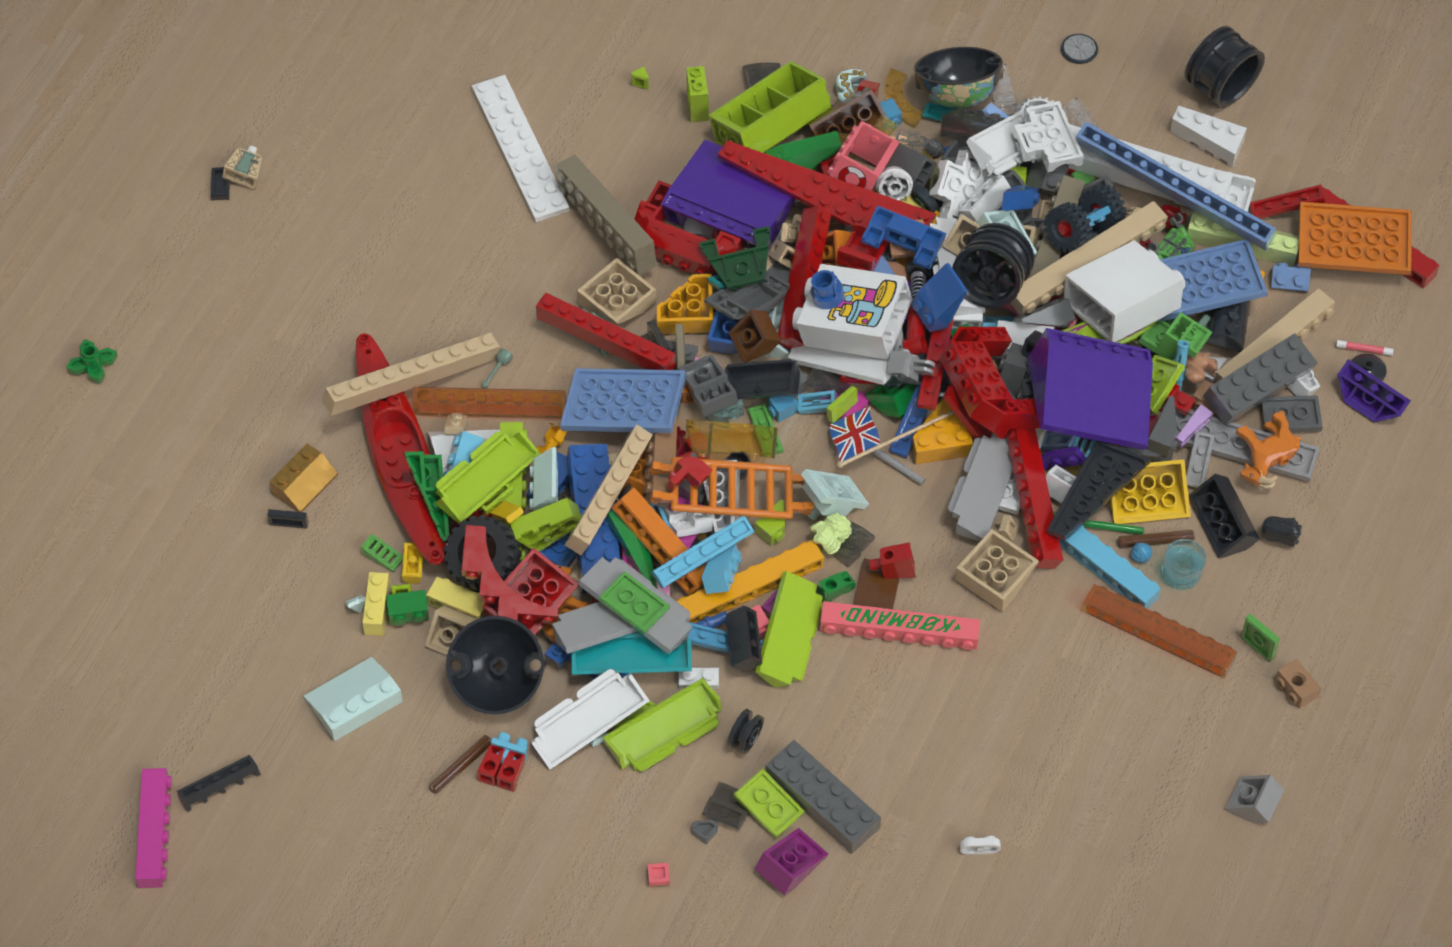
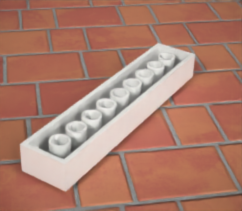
[1069,124,1233,203]

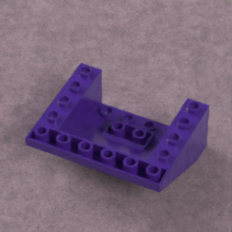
[661,140,795,251]
[1027,328,1153,450]

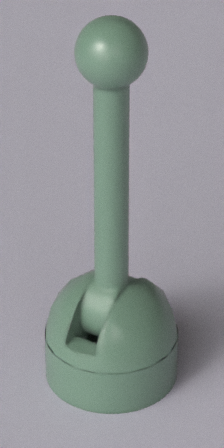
[481,348,513,389]

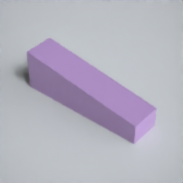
[1176,404,1213,448]

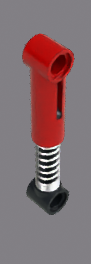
[903,261,931,356]

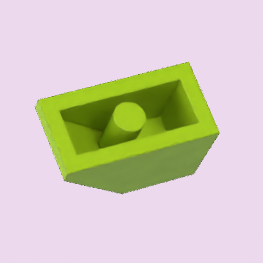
[755,499,785,546]

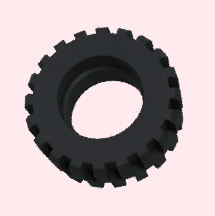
[443,515,522,593]

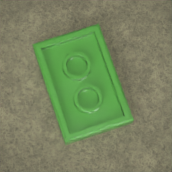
[599,571,670,635]

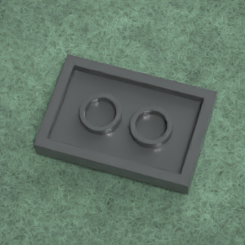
[1261,395,1323,433]

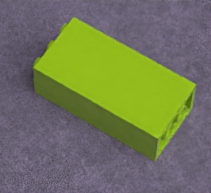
[708,61,831,153]

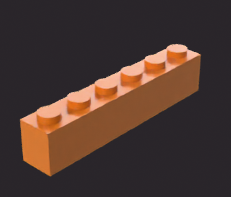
[611,487,705,596]

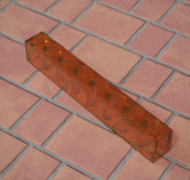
[413,387,567,418]
[1082,584,1237,679]

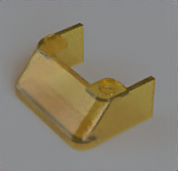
[686,419,777,460]

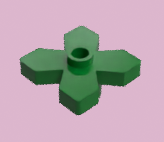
[66,339,118,383]

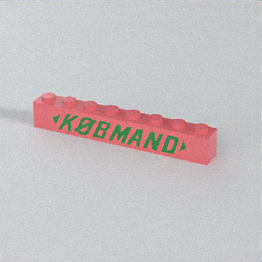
[820,601,980,650]

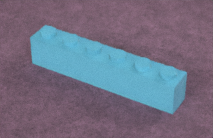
[1059,525,1161,613]

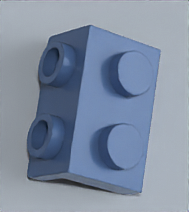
[1271,263,1311,292]

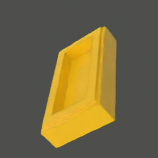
[489,501,524,524]

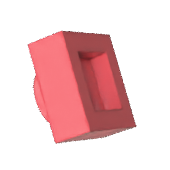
[648,863,670,886]

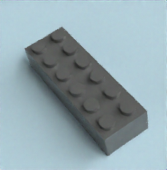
[1203,333,1318,426]
[765,740,881,854]

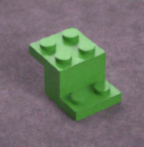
[1139,312,1212,360]

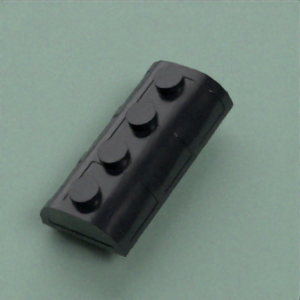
[1206,300,1251,352]
[725,359,800,400]

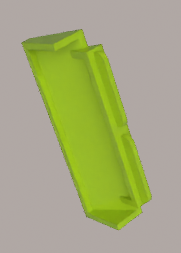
[435,430,541,524]
[755,571,823,688]
[602,678,722,772]

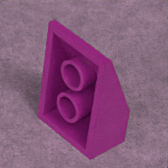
[754,828,828,895]

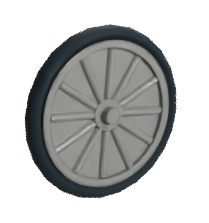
[1061,34,1098,64]

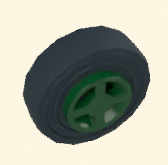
[912,185,940,212]

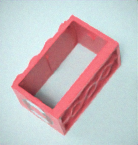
[827,121,900,191]

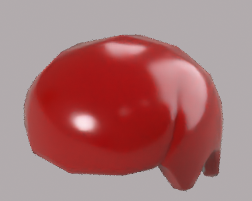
[1160,204,1187,230]

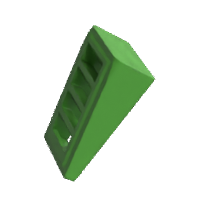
[361,534,403,572]

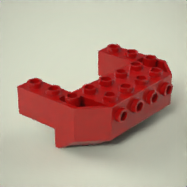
[634,180,747,276]
[940,327,1040,439]

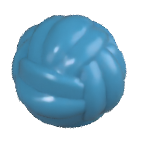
[1131,543,1152,563]

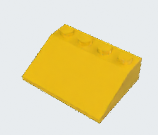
[1109,459,1191,524]

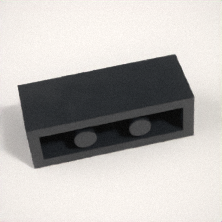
[726,605,763,672]

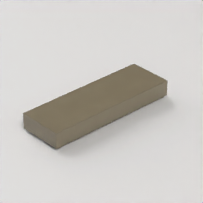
[675,324,686,370]

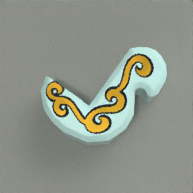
[836,69,867,104]

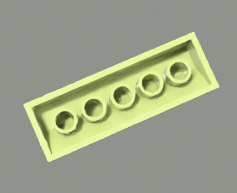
[1187,211,1299,267]

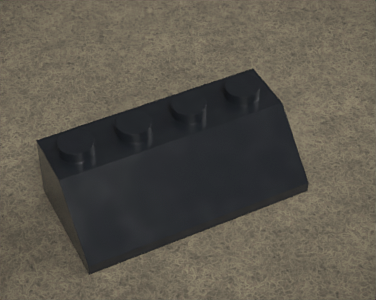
[1188,473,1260,558]

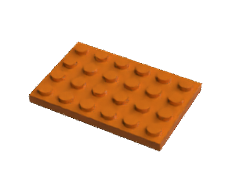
[1298,202,1412,275]

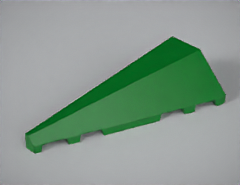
[405,452,449,544]
[606,510,658,589]

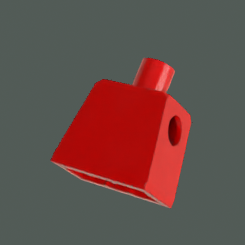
[869,542,916,579]

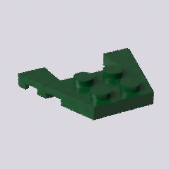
[699,226,771,291]

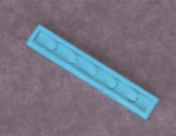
[651,515,755,589]

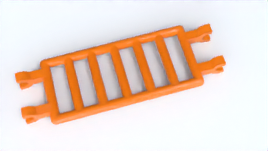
[650,457,814,520]

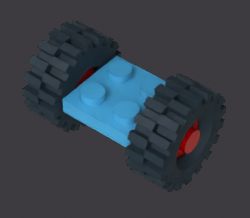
[1043,184,1126,252]

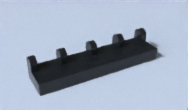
[177,755,261,812]

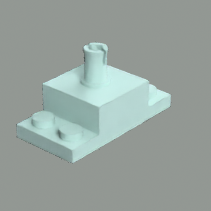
[801,469,869,520]

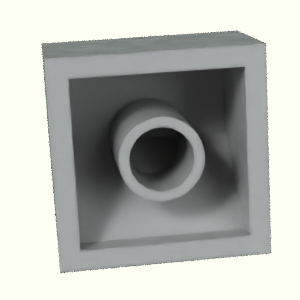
[1225,775,1284,823]

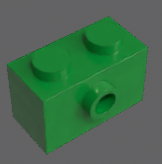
[386,590,429,625]

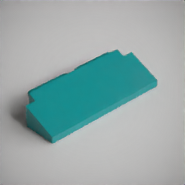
[571,631,692,675]

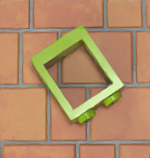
[686,66,709,122]

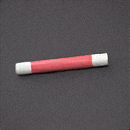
[1336,340,1394,356]

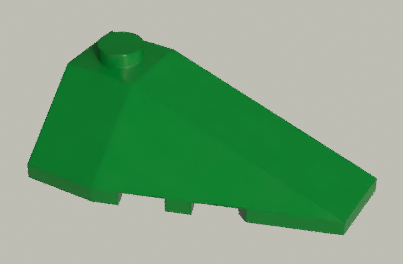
[765,131,842,170]
[866,377,917,418]

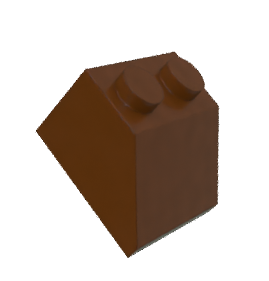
[729,309,781,363]

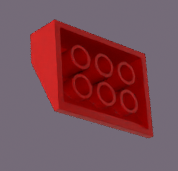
[483,548,579,636]

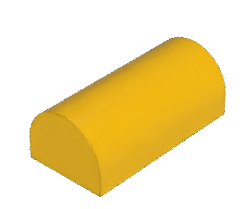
[402,543,423,584]

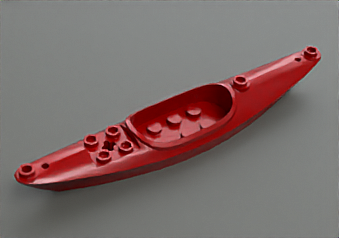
[356,333,446,565]

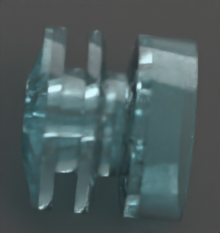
[1161,539,1206,590]

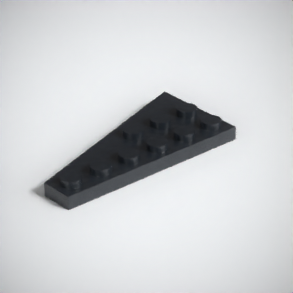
[1047,441,1150,540]

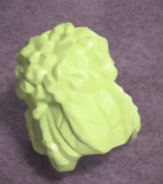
[810,513,852,554]

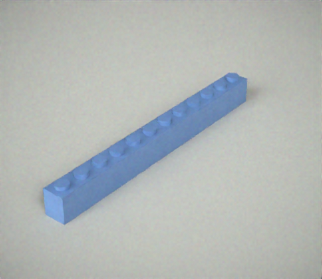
[1076,122,1276,251]

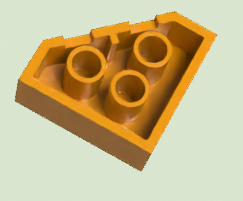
[657,274,713,334]
[912,399,973,464]

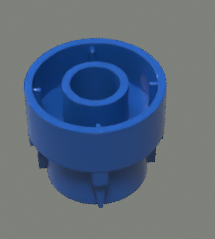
[810,270,845,310]

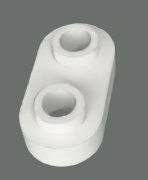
[960,836,1001,855]

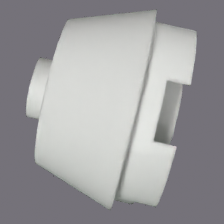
[876,166,913,200]

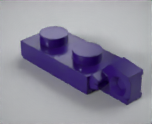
[1041,446,1087,470]

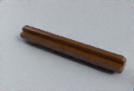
[1118,530,1195,548]
[429,735,492,794]

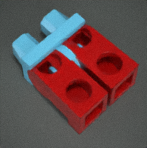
[477,732,528,792]

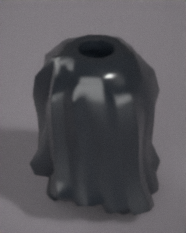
[1261,516,1302,547]

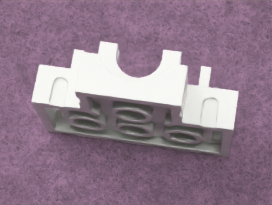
[1013,101,1084,172]
[929,150,991,220]

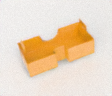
[537,423,568,454]

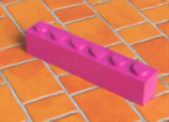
[135,768,172,888]

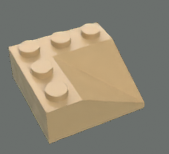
[577,258,657,325]
[955,529,1039,612]

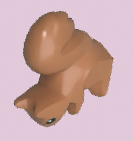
[1184,352,1218,383]

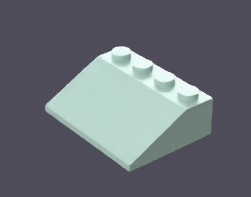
[304,657,403,742]

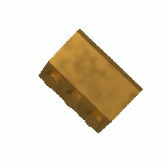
[269,443,338,512]

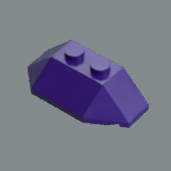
[1338,359,1411,423]

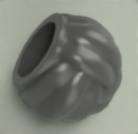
[925,138,944,157]

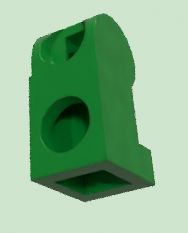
[816,571,856,602]

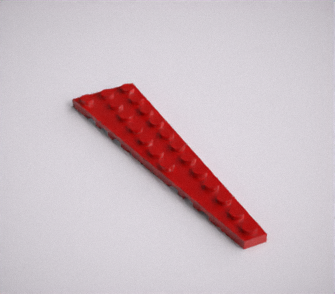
[718,140,936,259]

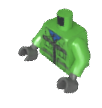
[1146,213,1195,260]

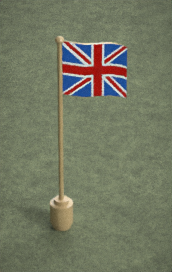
[830,406,955,468]

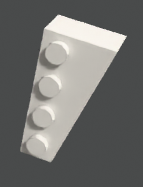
[1170,106,1247,168]
[704,460,740,533]

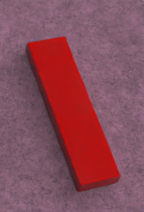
[1250,184,1325,219]
[943,385,992,440]

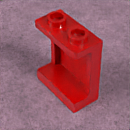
[837,222,889,272]

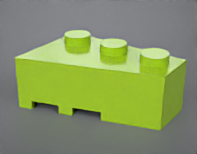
[510,498,581,552]

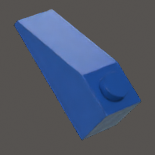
[1001,185,1040,211]

